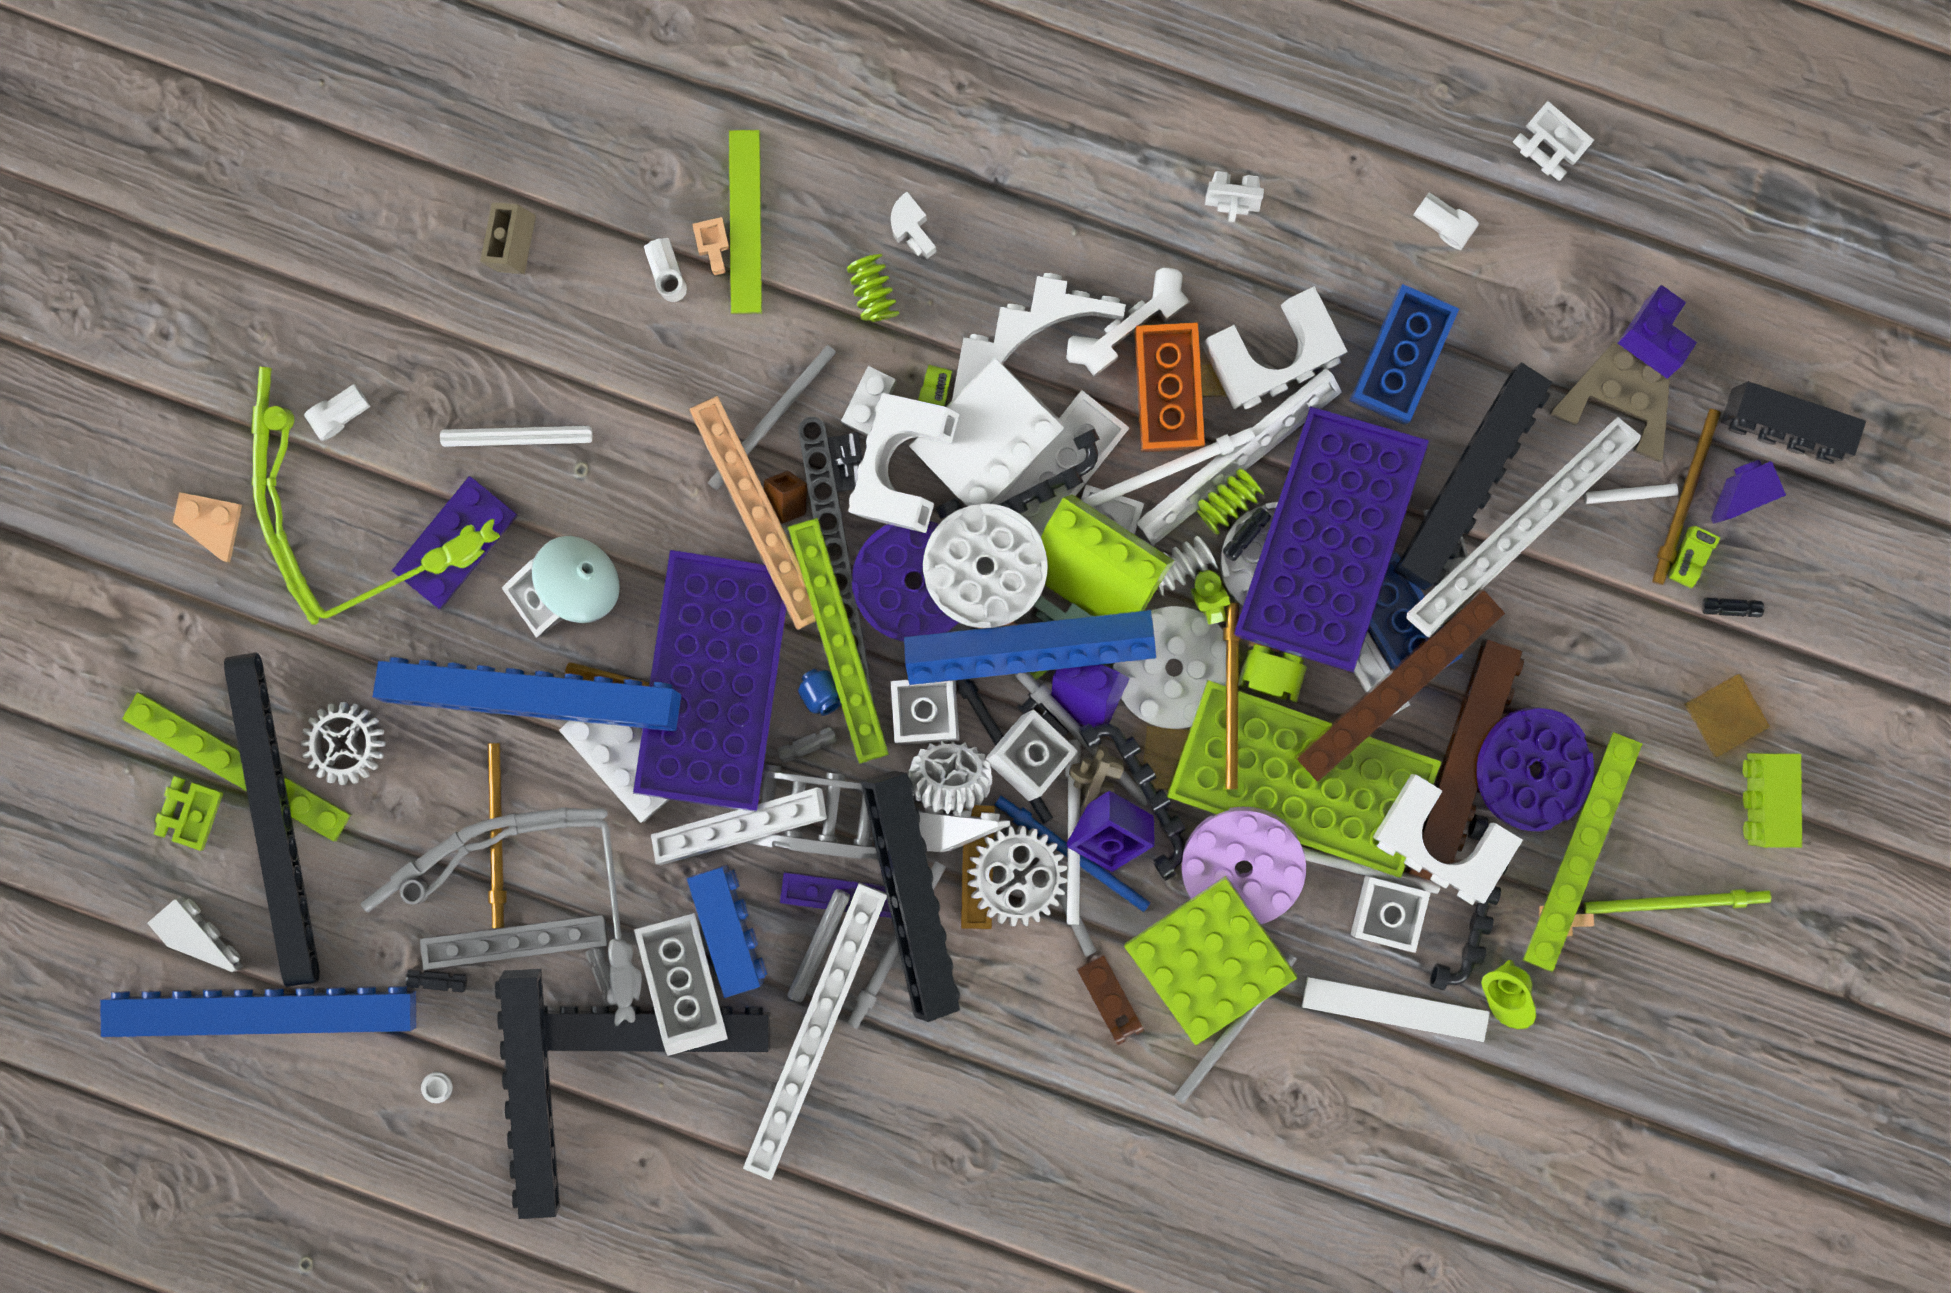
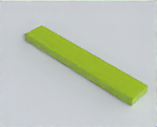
[729,130,762,314]

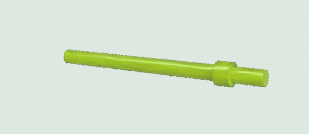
[1584,889,1771,914]

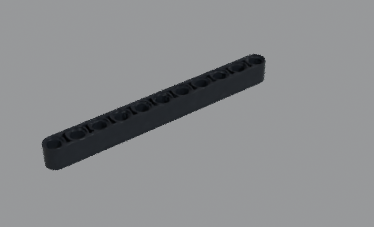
[224,652,320,987]

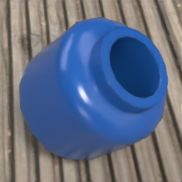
[798,669,841,716]

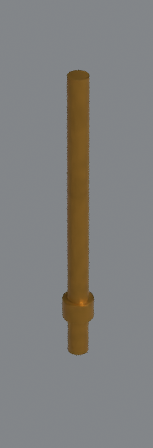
[1652,409,1721,586]
[1223,603,1242,789]
[488,743,507,928]

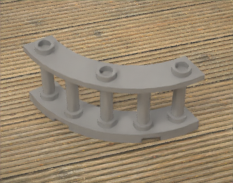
[743,764,915,861]

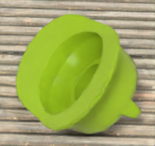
[1481,960,1536,1029]

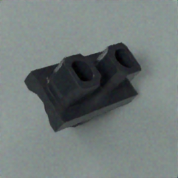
[828,432,863,493]

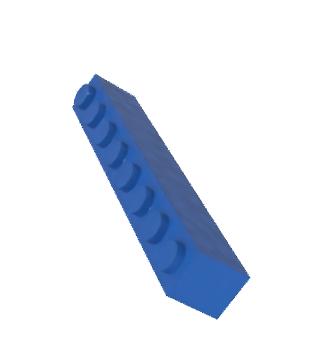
[904,610,1156,685]

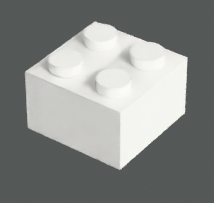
[891,680,960,745]
[984,709,1078,801]
[1350,876,1431,953]

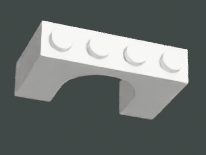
[1201,286,1348,410]
[848,393,960,533]
[1373,774,1523,905]

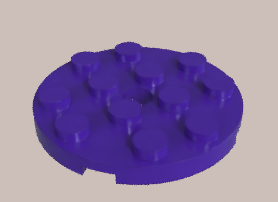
[852,521,959,642]
[1477,707,1594,831]

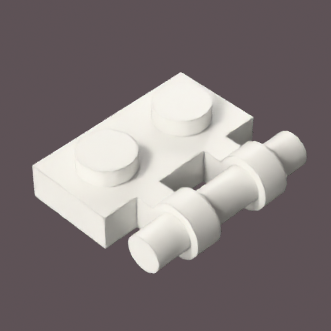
[1513,101,1594,181]

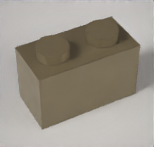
[480,202,536,275]

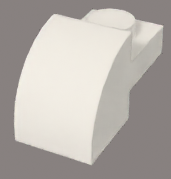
[891,192,936,259]

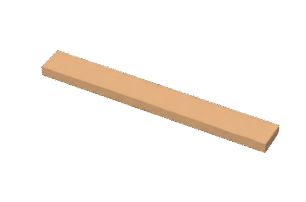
[689,396,816,630]

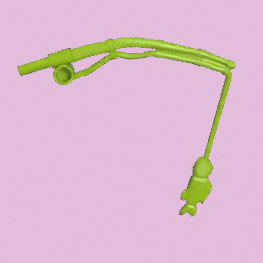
[251,367,500,625]

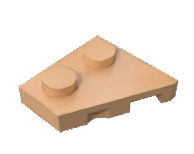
[173,492,242,562]

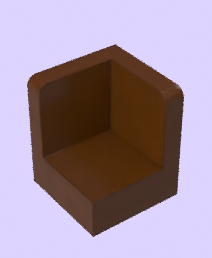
[764,470,807,524]

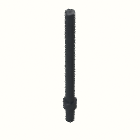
[956,679,1053,824]

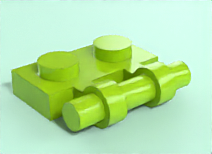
[153,776,224,851]

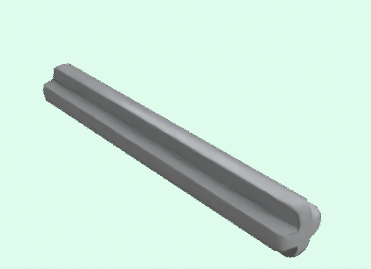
[788,889,850,1002]

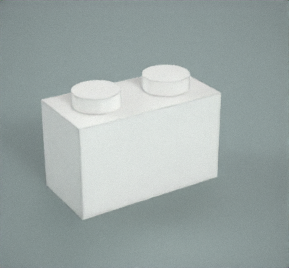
[841,366,897,437]

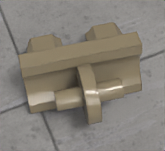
[1069,745,1124,807]

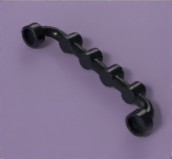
[935,428,1100,519]
[1078,723,1186,881]
[1430,814,1508,990]

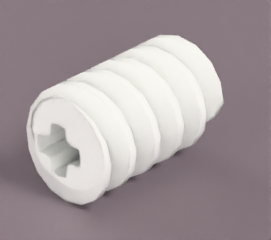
[1158,536,1218,596]

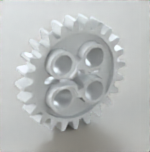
[967,826,1068,926]

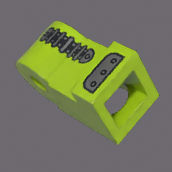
[918,364,953,407]
[1668,526,1720,589]

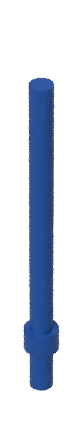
[994,795,1151,912]

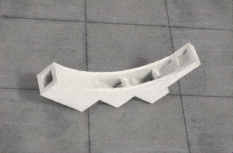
[952,273,1126,400]

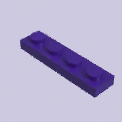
[780,871,892,918]

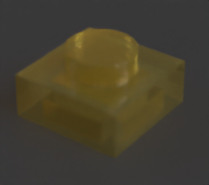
[1200,365,1227,397]

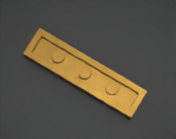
[961,805,995,929]

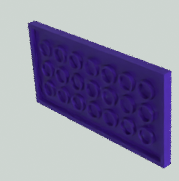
[1234,406,1429,673]
[633,550,786,812]

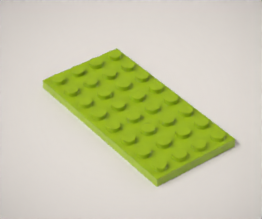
[1167,680,1441,878]

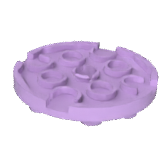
[1182,807,1306,924]

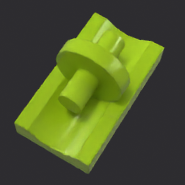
[1191,570,1230,624]

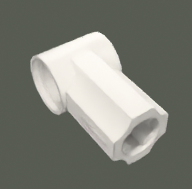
[1413,192,1479,250]
[644,238,687,302]
[304,384,371,441]

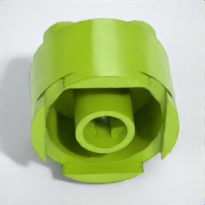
[1238,644,1307,702]

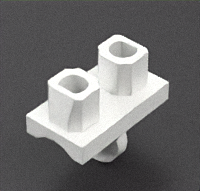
[1205,171,1264,222]

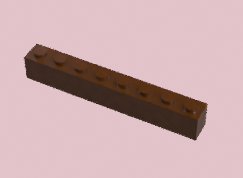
[1295,590,1505,782]
[1406,639,1524,881]

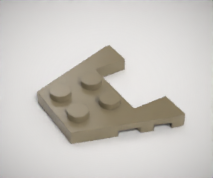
[1549,342,1670,462]

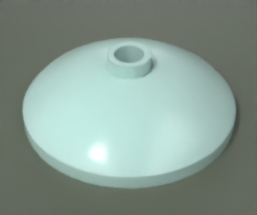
[532,536,620,623]

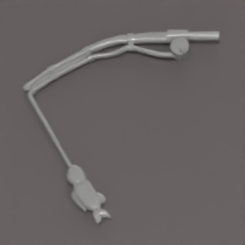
[361,807,642,1026]

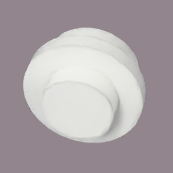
[421,1072,453,1103]

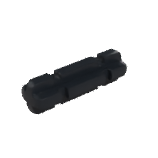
[1223,507,1271,561]
[1702,598,1764,618]
[406,969,467,993]

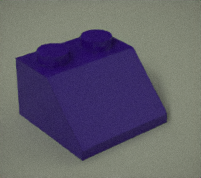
[1711,459,1786,524]
[1051,664,1130,727]
[1067,790,1155,872]

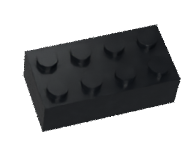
[1721,381,1866,464]

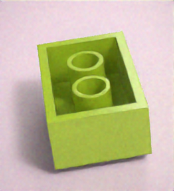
[1743,753,1802,848]

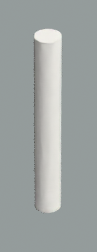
[1584,484,1678,504]

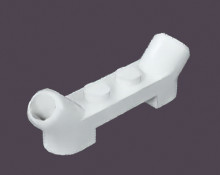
[1066,268,1190,376]

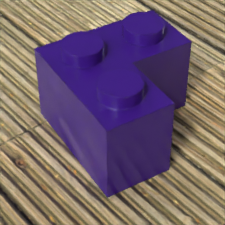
[1617,285,1697,379]

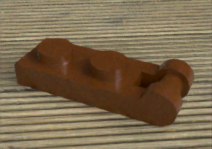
[1077,955,1145,1045]

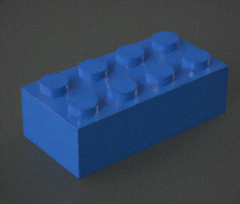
[1349,284,1459,425]
[1368,552,1463,669]
[687,864,768,998]

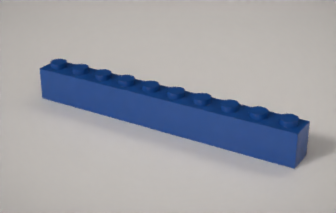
[372,657,681,731]
[100,986,417,1037]

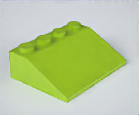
[1041,494,1175,617]

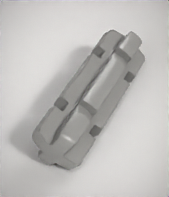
[777,727,837,763]
[586,946,614,1006]

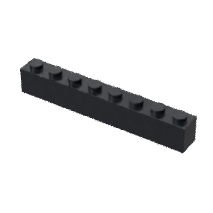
[1393,362,1552,591]
[861,771,960,1022]
[495,969,560,1219]
[544,1005,771,1052]

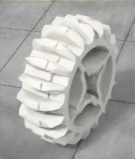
[301,702,386,785]
[909,741,992,815]

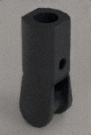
[1017,693,1069,737]

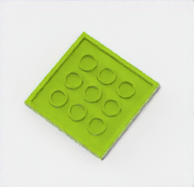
[1124,876,1297,1046]

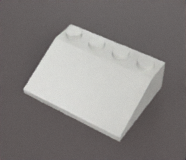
[909,357,1065,506]

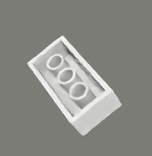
[559,721,670,823]
[634,913,728,1056]

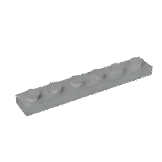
[420,914,608,970]

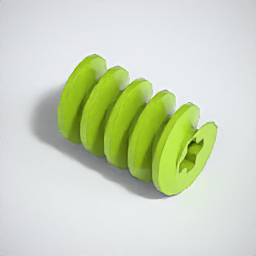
[847,254,900,322]
[1196,468,1264,535]

